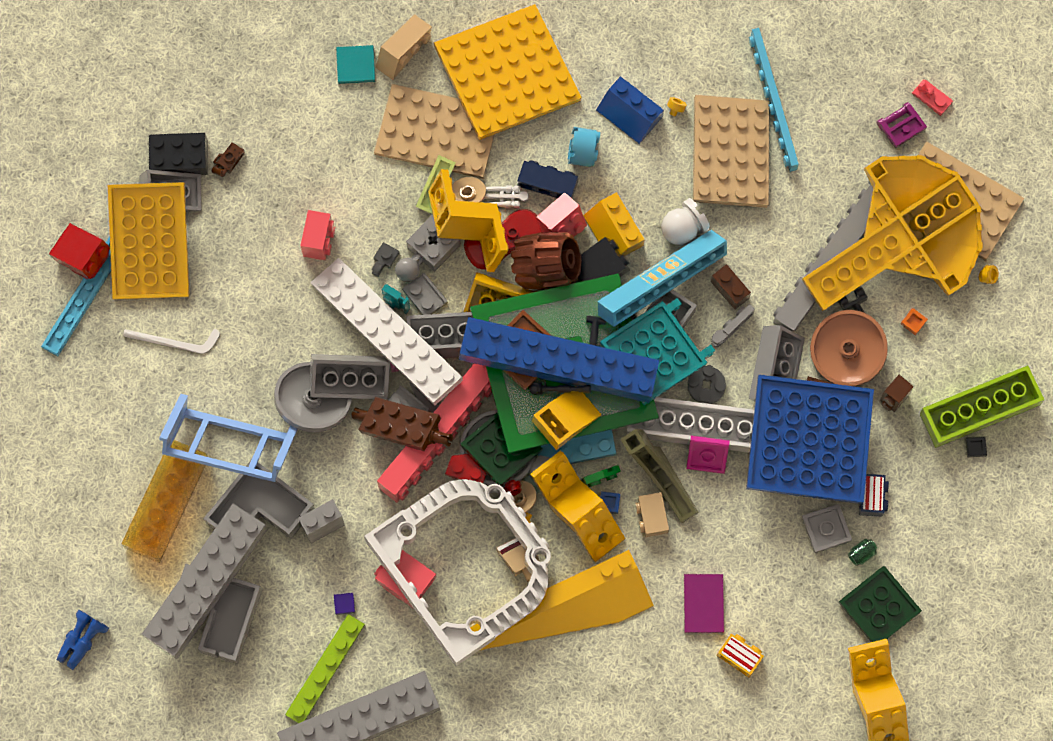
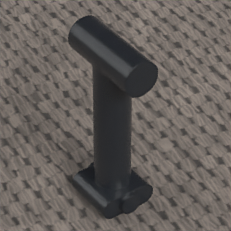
[586,315,606,346]

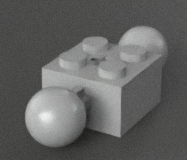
[395,215,460,282]

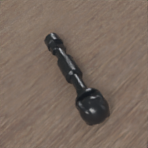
[529,382,591,395]

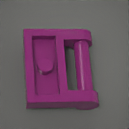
[876,102,927,148]

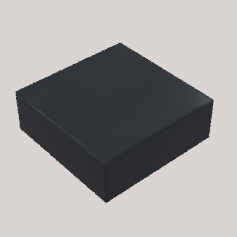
[965,437,987,458]

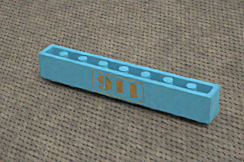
[597,230,727,327]

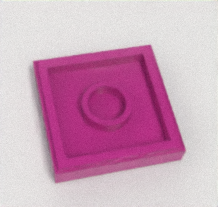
[686,436,730,474]

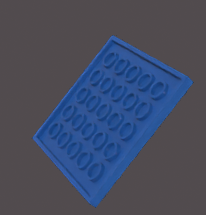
[746,374,874,504]

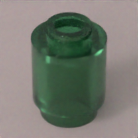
[848,538,877,566]

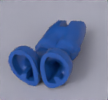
[56,610,109,670]

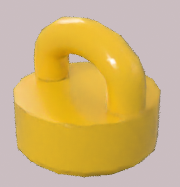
[978,265,999,284]

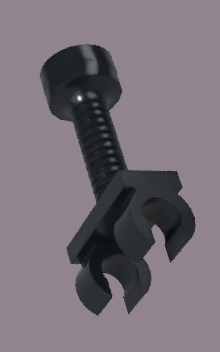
[838,286,868,313]

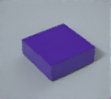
[334,593,355,615]

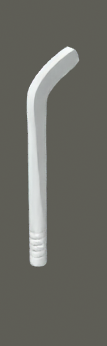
[123,329,220,354]

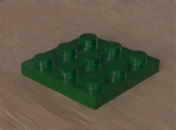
[460,412,543,486]
[838,566,922,642]

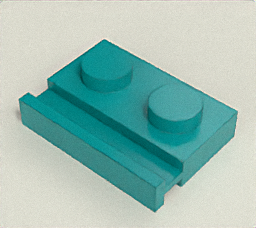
[381,284,410,314]

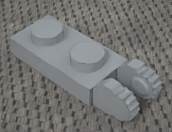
[711,304,755,347]

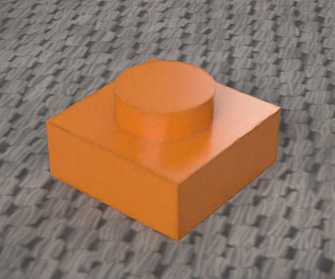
[901,308,928,335]

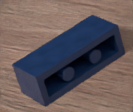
[517,160,578,199]

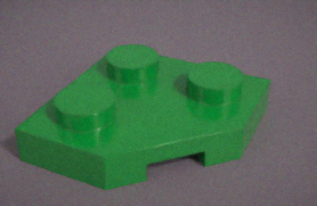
[580,465,621,488]

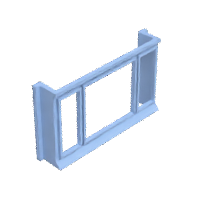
[159,394,298,482]

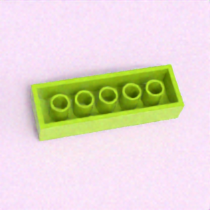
[920,365,1045,448]

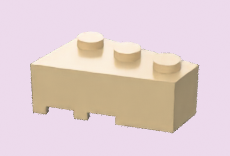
[376,14,432,80]

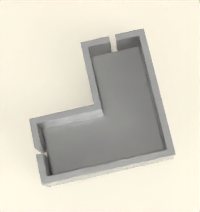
[204,459,315,539]
[181,564,262,664]

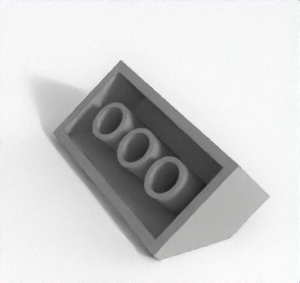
[406,312,473,358]
[749,325,805,402]
[310,354,390,400]

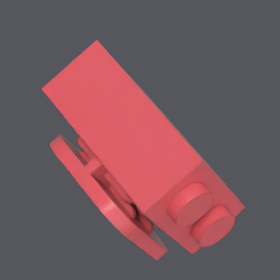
[374,550,436,609]

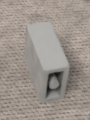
[298,499,345,544]

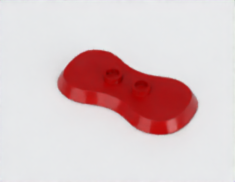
[464,209,543,270]

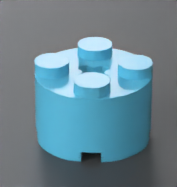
[568,127,600,167]

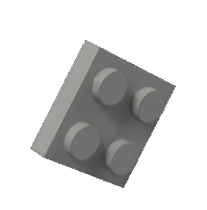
[802,504,852,553]

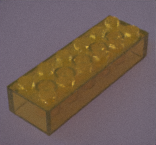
[121,440,208,563]

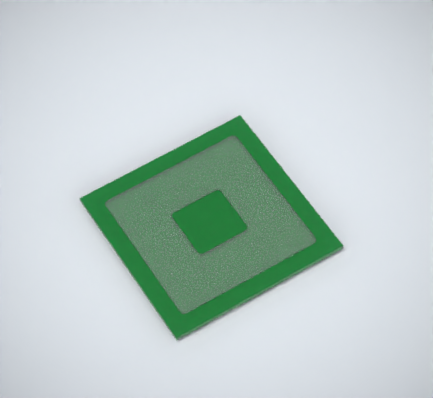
[470,273,659,454]

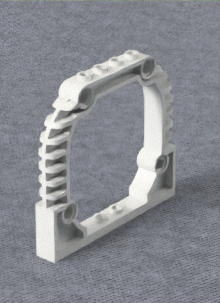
[364,479,551,667]

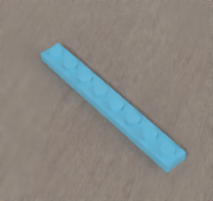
[749,28,799,172]

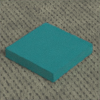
[336,45,375,84]

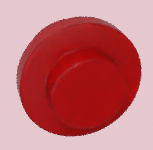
[503,480,522,496]

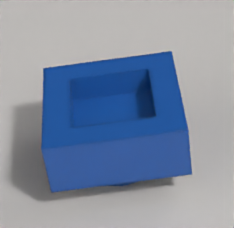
[600,491,620,514]

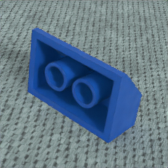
[596,76,664,144]

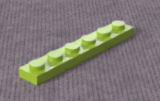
[285,614,365,723]

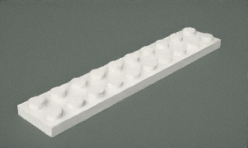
[310,258,463,405]

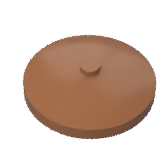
[810,310,888,387]

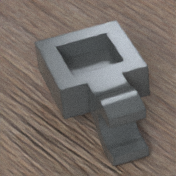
[371,242,400,277]

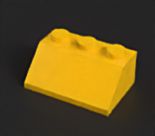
[583,192,645,256]

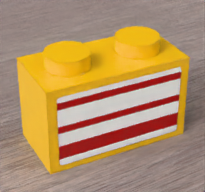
[717,634,764,678]

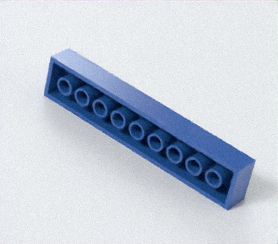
[459,317,659,403]

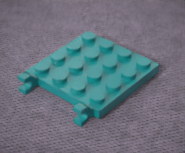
[599,298,715,406]

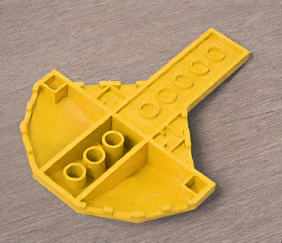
[802,155,983,311]

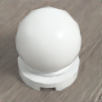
[661,198,710,246]

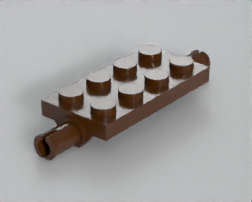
[351,397,453,451]

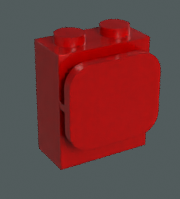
[49,223,110,279]

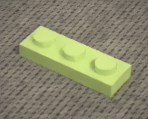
[416,155,456,214]

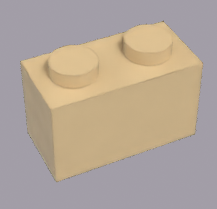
[635,492,669,538]

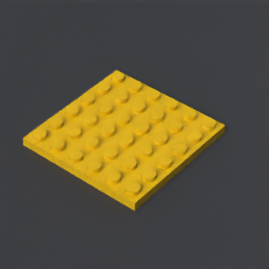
[434,4,582,140]

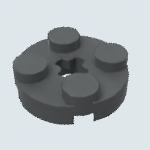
[688,365,726,404]

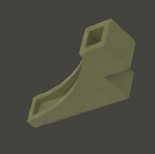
[620,429,699,523]

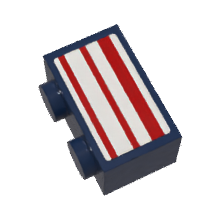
[859,474,889,517]

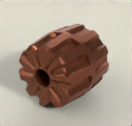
[511,232,582,290]

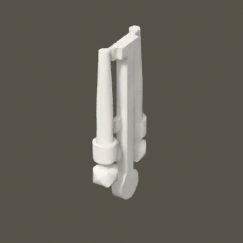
[484,185,529,209]

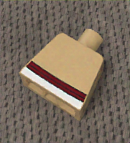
[496,538,539,582]

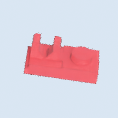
[912,79,953,116]

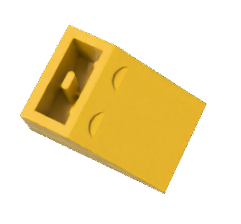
[532,391,601,451]

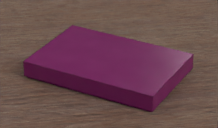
[684,574,724,633]

